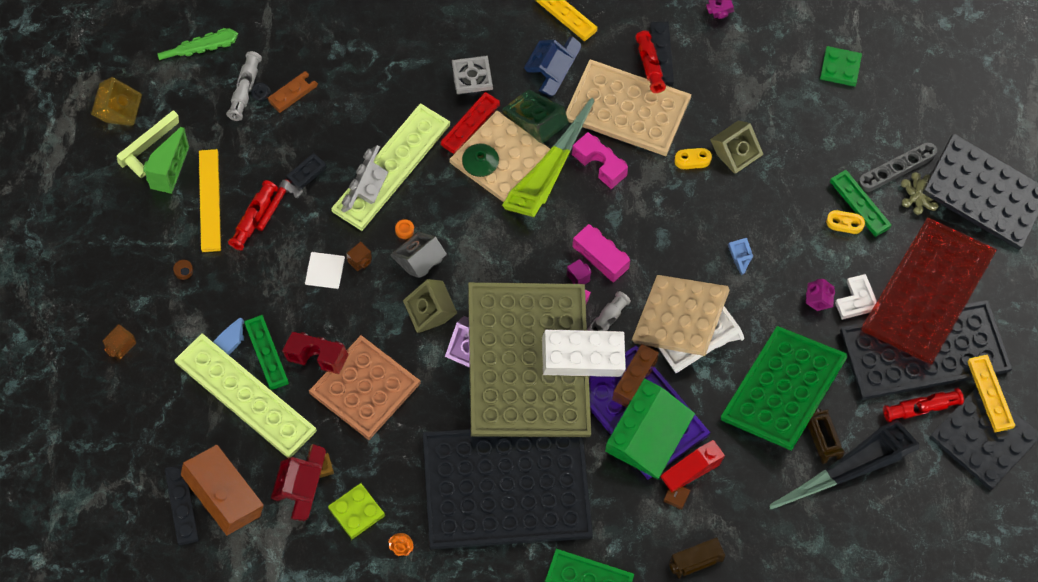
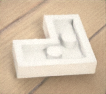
[835,274,879,319]

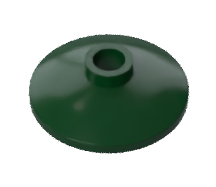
[462,144,499,177]

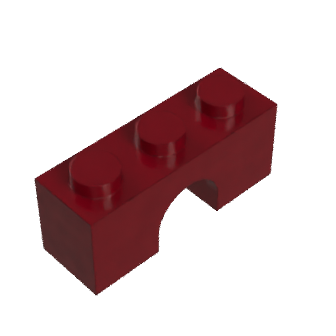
[282,332,349,375]

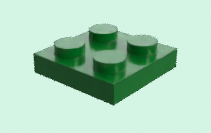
[820,46,862,87]

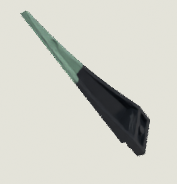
[770,420,919,509]

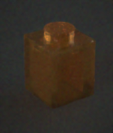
[103,324,136,360]

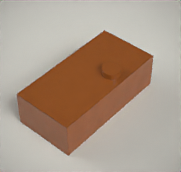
[181,445,264,536]

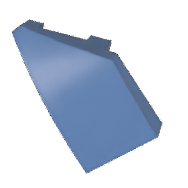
[728,238,753,275]
[213,318,244,355]

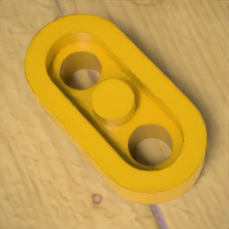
[675,148,712,169]
[826,210,865,234]

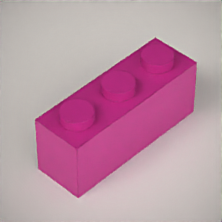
[572,224,630,283]

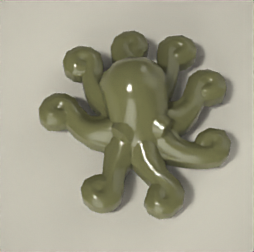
[901,172,938,215]

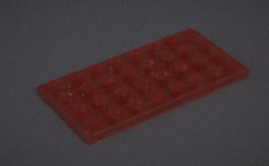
[861,218,997,365]

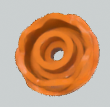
[388,533,414,556]

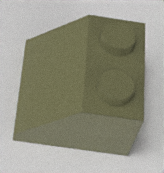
[710,120,764,174]
[403,279,457,333]

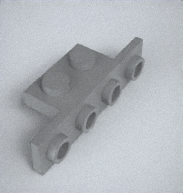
[341,145,388,213]

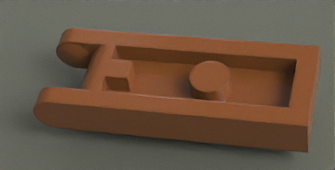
[268,71,318,113]

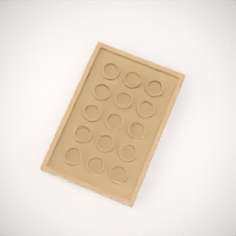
[564,60,692,156]

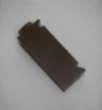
[807,409,845,464]
[669,537,726,579]

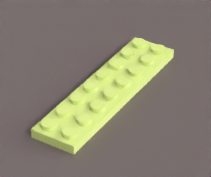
[331,103,450,231]
[174,334,317,458]

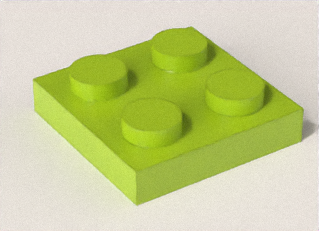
[328,483,385,539]

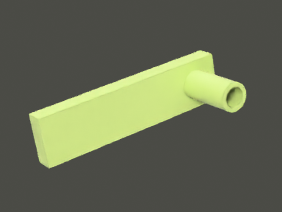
[117,110,179,178]

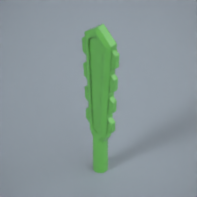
[157,28,238,60]

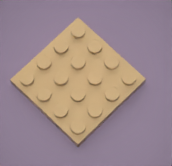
[450,111,550,202]
[632,275,730,356]

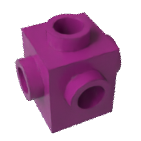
[706,0,735,19]
[806,279,835,311]

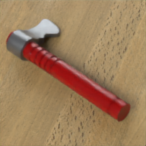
[256,179,303,231]

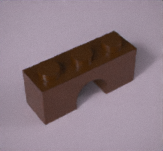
[612,344,659,408]

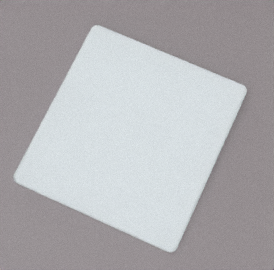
[305,252,345,289]

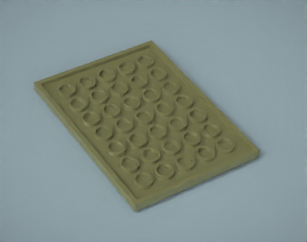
[468,282,591,437]

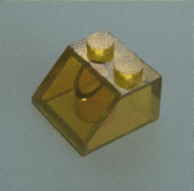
[91,77,142,126]

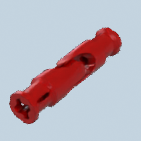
[635,31,666,93]
[228,180,278,251]
[883,388,964,423]

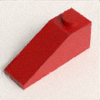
[660,440,725,492]

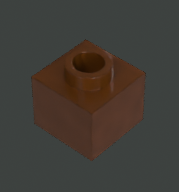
[346,242,372,271]

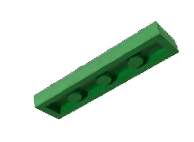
[830,170,891,237]
[244,315,289,390]

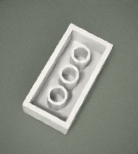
[542,330,625,377]

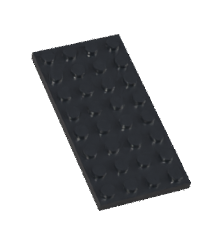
[840,300,1012,400]

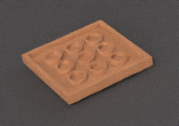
[309,335,421,440]

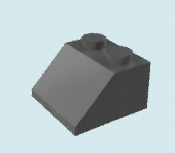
[391,232,447,278]

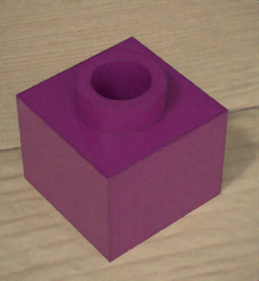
[567,259,591,284]

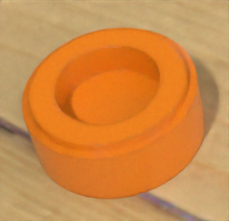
[395,219,414,239]

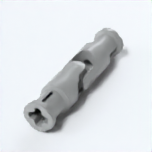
[226,51,262,121]
[587,291,631,331]

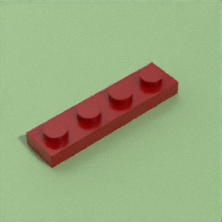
[441,92,500,154]

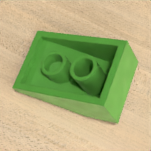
[143,127,189,194]

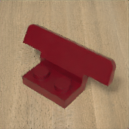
[271,444,326,521]

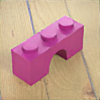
[572,132,628,189]

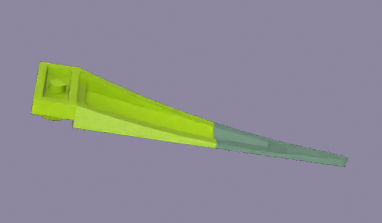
[502,98,594,217]

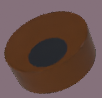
[173,260,193,280]

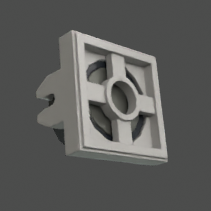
[452,56,493,95]

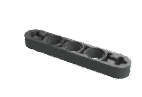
[858,143,937,192]

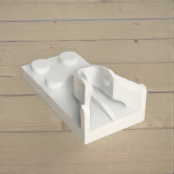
[658,307,744,373]

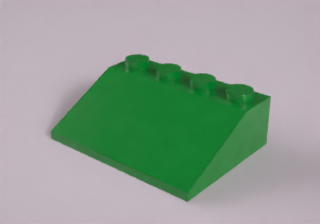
[605,378,695,479]

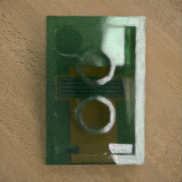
[502,89,569,144]

